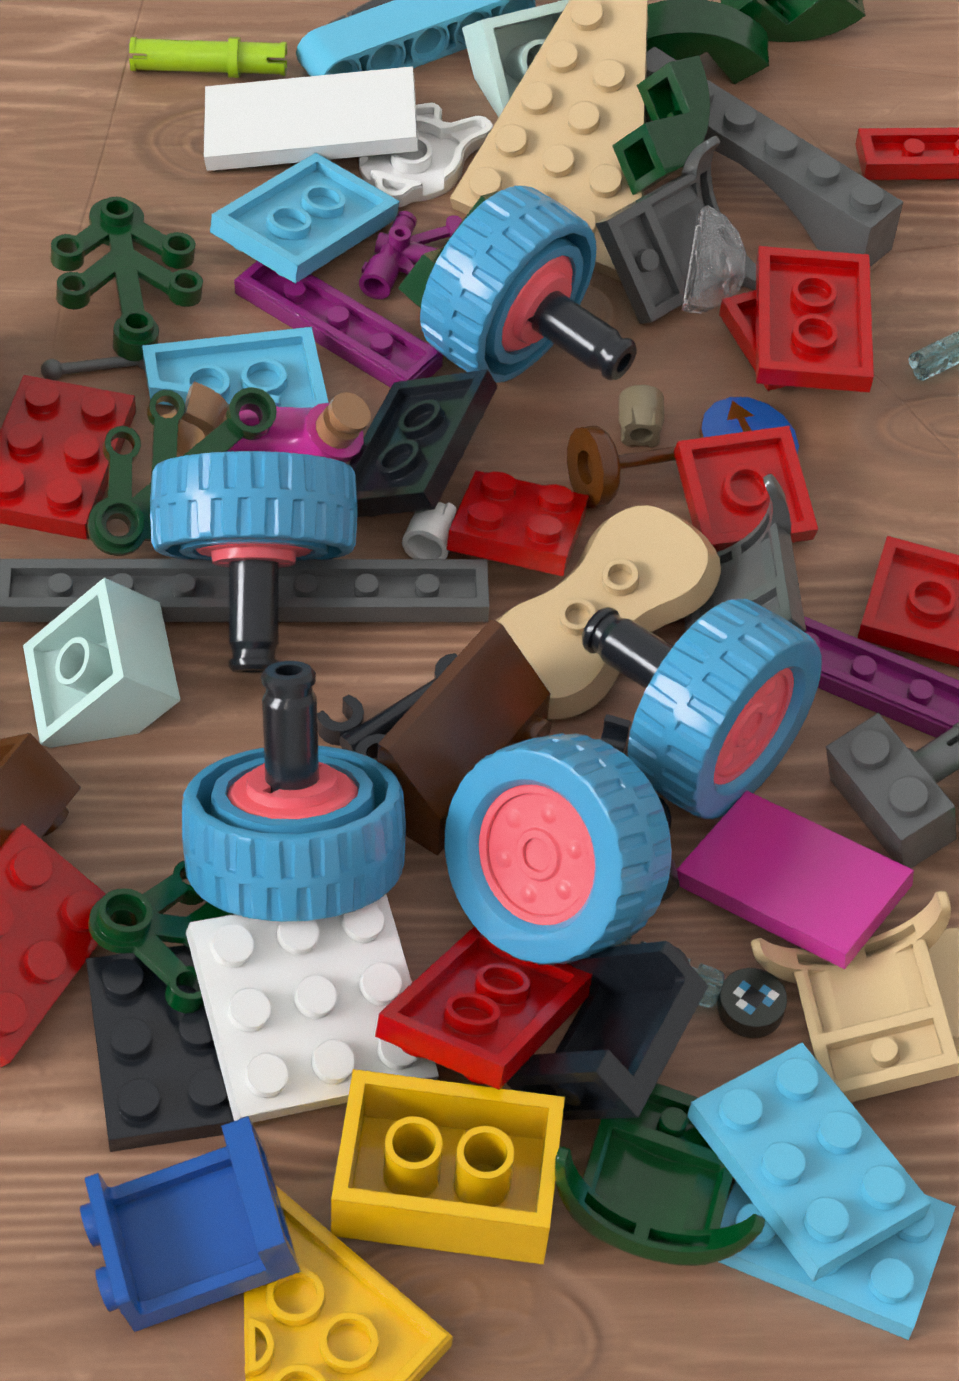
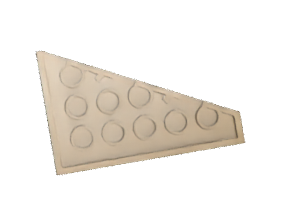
[450,0,648,282]

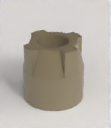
[619,385,665,448]

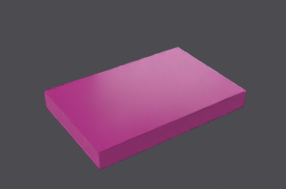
[676,790,914,969]

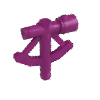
[359,211,462,299]

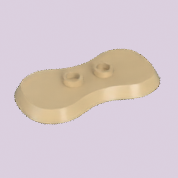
[496,505,721,720]

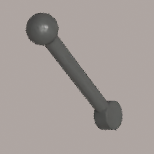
[41,356,145,381]

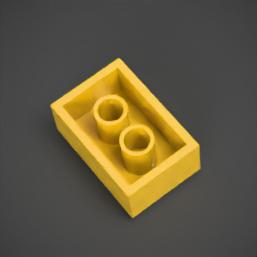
[331,1069,565,1265]

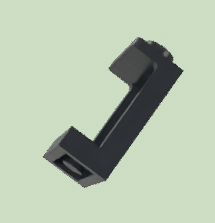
[506,941,708,1120]

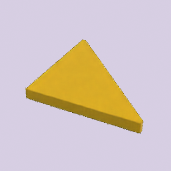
[244,1185,453,1381]

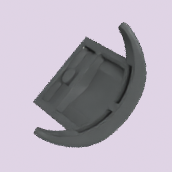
[595,136,756,324]
[684,474,806,632]

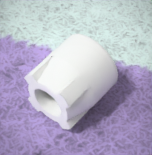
[402,502,457,559]

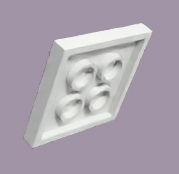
[186,894,439,1123]

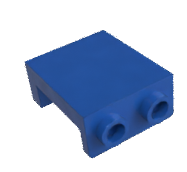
[80,1116,301,1332]

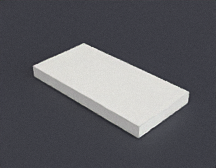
[204,66,418,171]

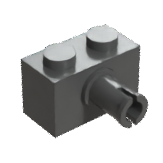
[826,713,959,868]

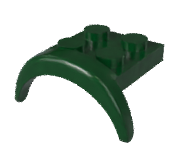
[555,1083,765,1266]

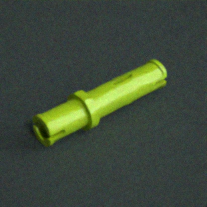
[129,37,287,78]

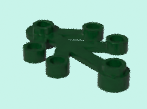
[50,197,203,362]
[87,387,277,556]
[88,861,233,1013]

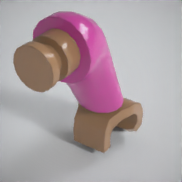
[161,381,371,463]

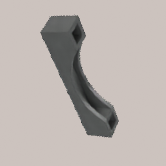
[645,47,903,267]

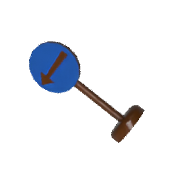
[567,397,799,508]

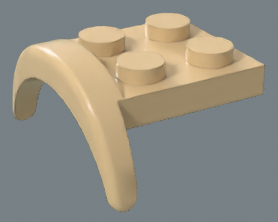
[751,891,959,1102]

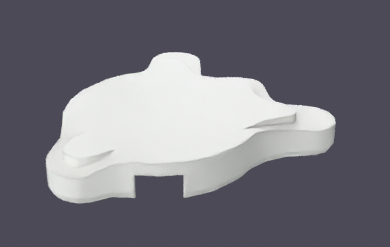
[359,103,493,207]

